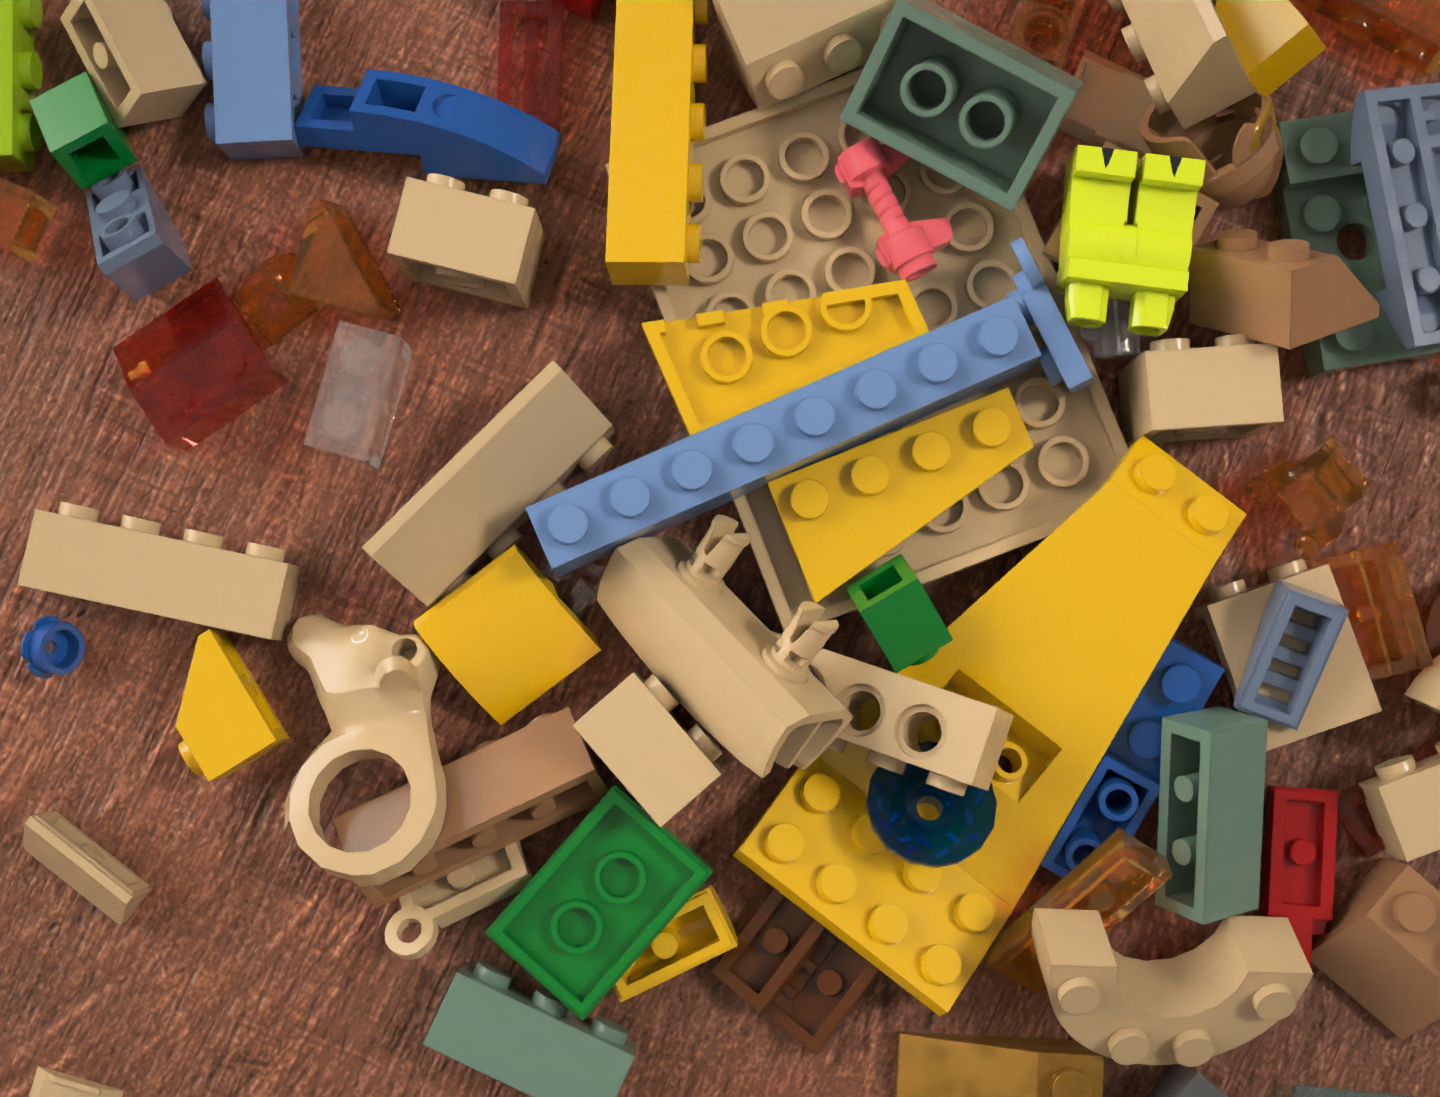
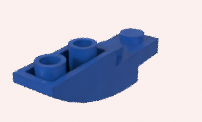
[294,69,562,184]
[1040,638,1225,896]

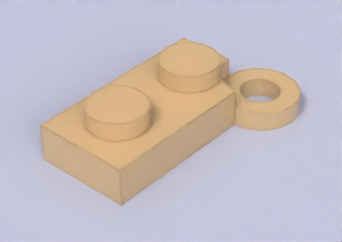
[385,841,533,960]

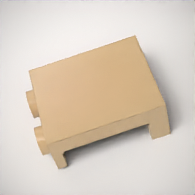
[1193,558,1382,751]

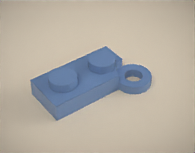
[1006,237,1095,395]

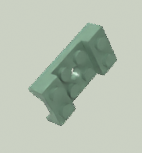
[1274,110,1440,378]

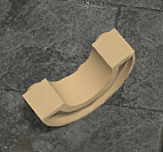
[1032,908,1313,1067]

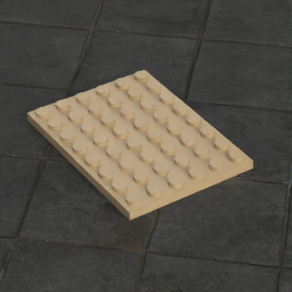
[605,69,1128,632]

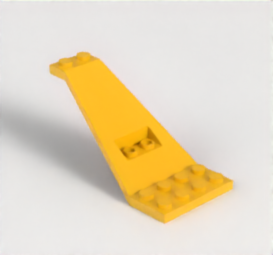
[733,435,1247,1016]

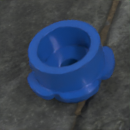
[20,615,85,679]

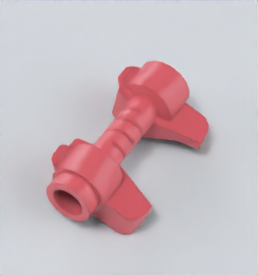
[835,138,953,283]

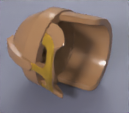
[1139,83,1283,210]

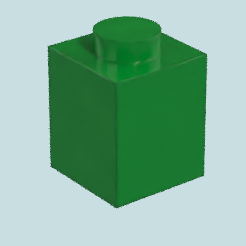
[29,71,137,190]
[845,554,953,673]

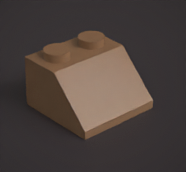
[1189,228,1379,349]
[1311,857,1440,1041]

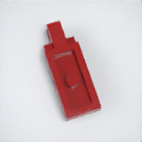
[1261,785,1339,967]

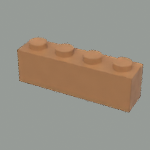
[333,707,609,908]

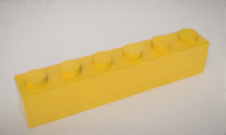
[605,0,710,286]

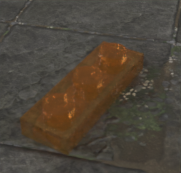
[986,828,1173,994]

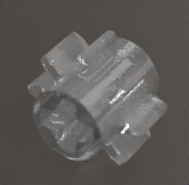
[1078,299,1154,360]

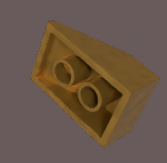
[895,1031,1104,1097]

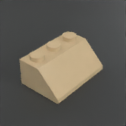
[712,0,897,112]
[1108,0,1256,129]

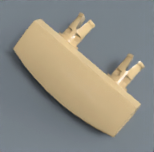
[597,514,854,778]

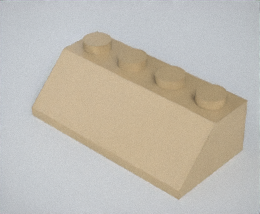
[362,360,615,608]

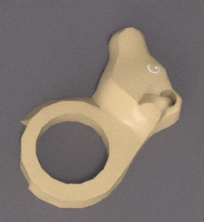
[284,614,447,887]

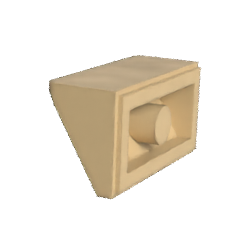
[23,811,151,925]

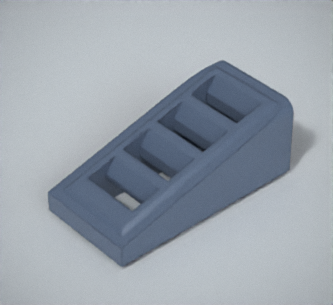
[1233,579,1349,731]

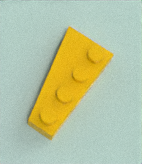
[641,279,929,436]
[767,387,1034,604]

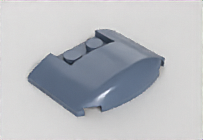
[1350,82,1440,349]

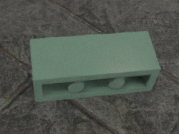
[1155,706,1268,925]
[422,960,637,1097]

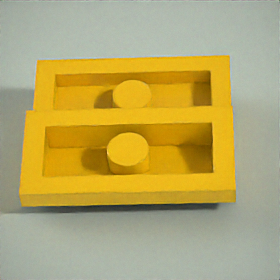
[413,544,601,725]

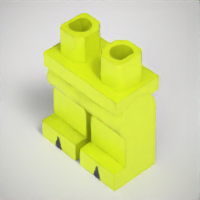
[1055,144,1206,337]

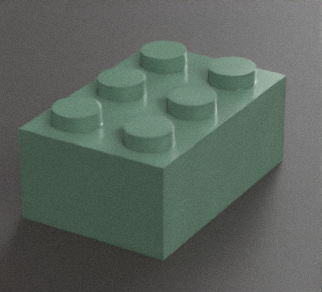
[839,0,1084,211]

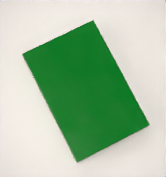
[485,783,714,1021]

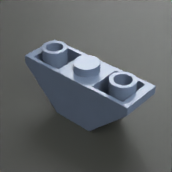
[85,163,193,301]

